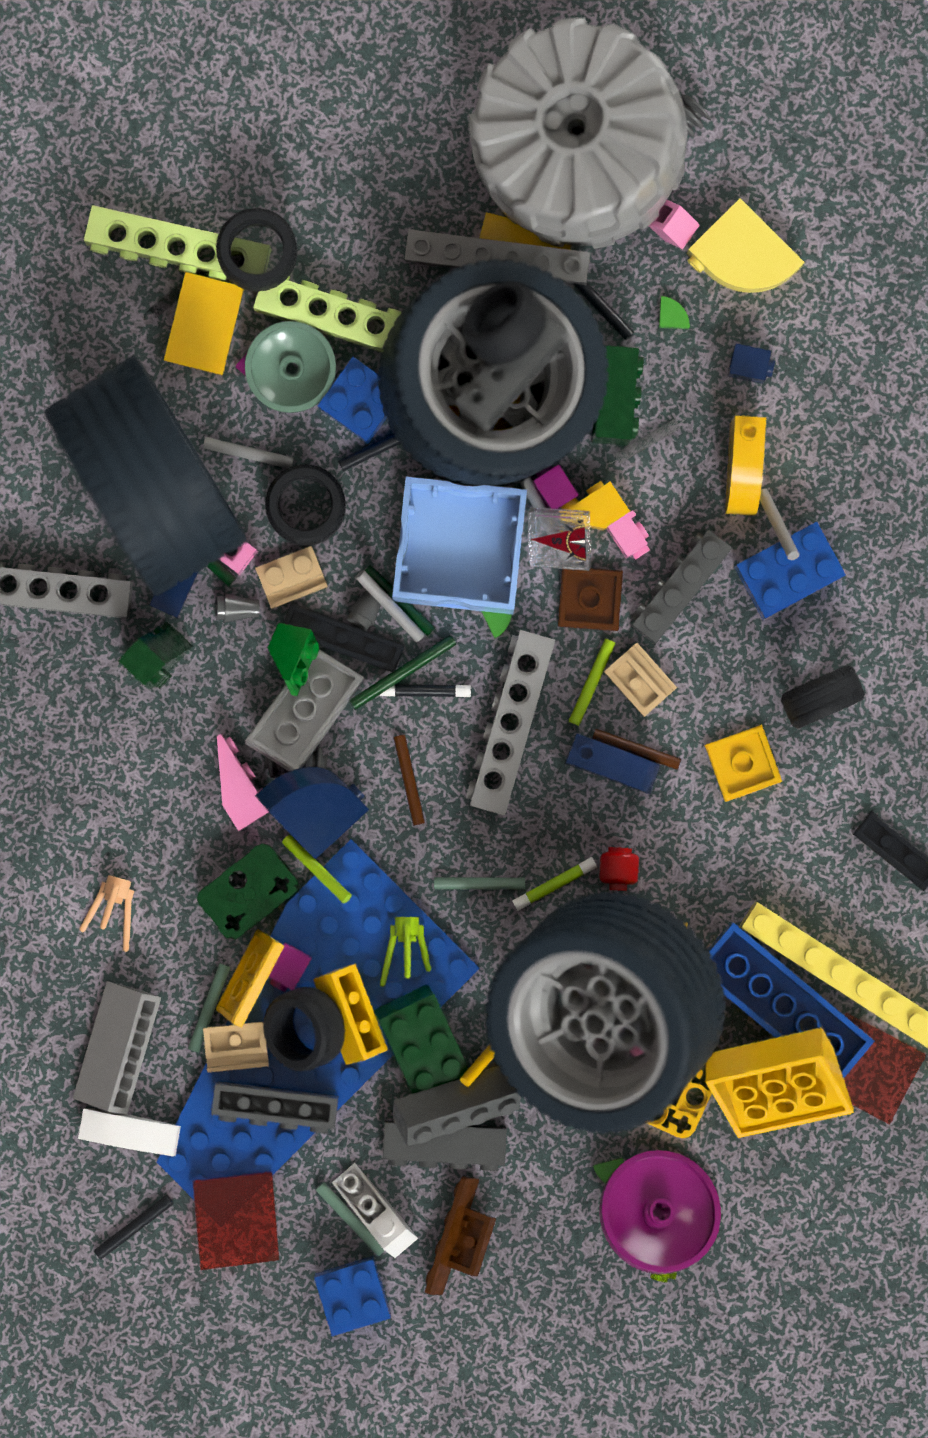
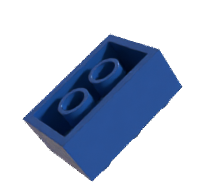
[734,522,846,620]

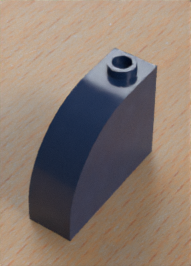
[564,734,660,795]
[255,767,369,859]

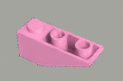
[217,734,269,831]

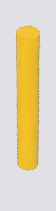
[460,1045,494,1087]

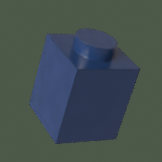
[727,344,775,384]

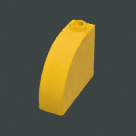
[725,416,766,516]

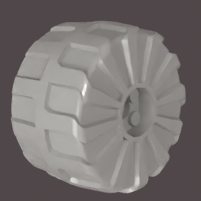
[469,18,687,249]

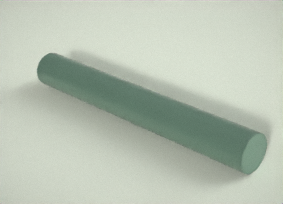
[434,877,525,890]
[188,963,231,1053]
[316,1182,385,1256]

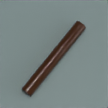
[592,729,681,770]
[393,734,425,826]

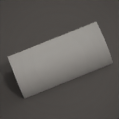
[73,981,161,1115]

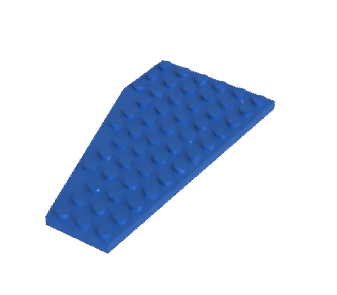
[157,839,480,1227]

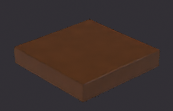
[558,566,623,631]

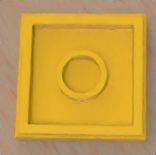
[704,725,782,802]

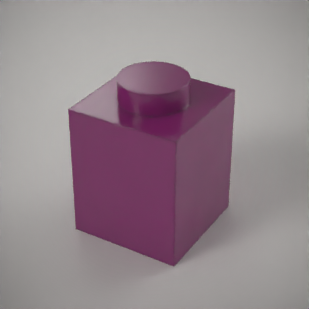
[533,465,579,513]
[268,942,313,992]

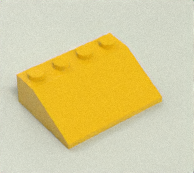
[705,1028,853,1138]

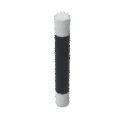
[380,684,471,697]

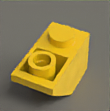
[559,481,630,530]

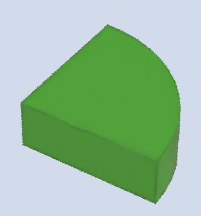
[659,296,690,329]
[482,611,512,639]
[593,1157,624,1183]

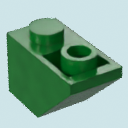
[268,623,319,696]

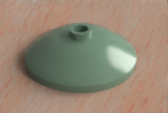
[245,321,336,413]

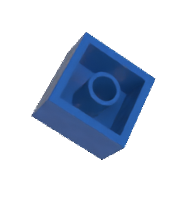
[318,357,387,444]
[314,1255,391,1336]

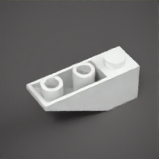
[332,1163,418,1258]

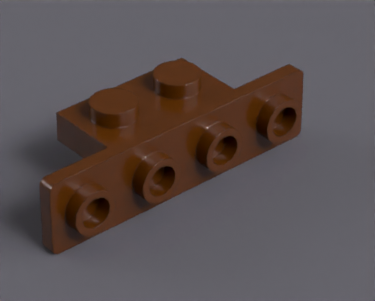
[425,1176,496,1296]

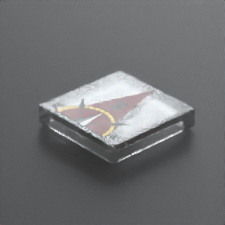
[528,507,591,571]

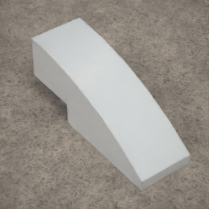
[78,1108,181,1156]

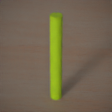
[568,638,616,726]
[282,835,352,904]

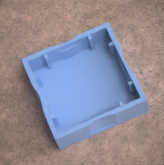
[392,477,527,615]

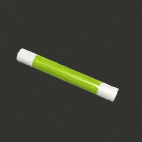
[512,857,597,911]

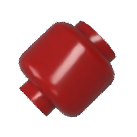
[599,847,639,891]

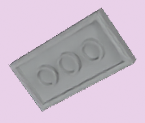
[245,649,364,771]

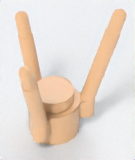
[80,875,134,952]

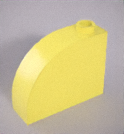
[687,198,805,293]

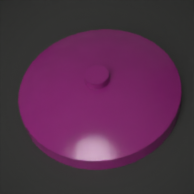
[599,1150,721,1274]

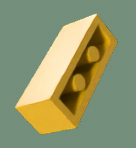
[313,964,388,1065]

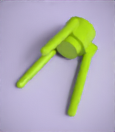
[380,917,431,987]

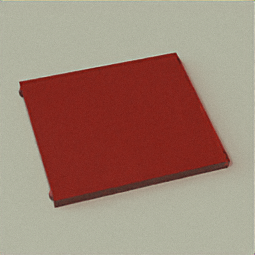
[844,1012,926,1125]
[193,1171,279,1270]

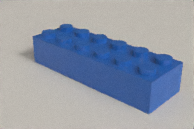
[708,922,875,1079]

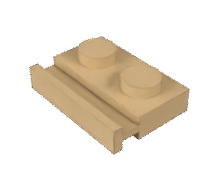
[255,546,328,609]
[604,643,677,717]
[203,1022,269,1073]

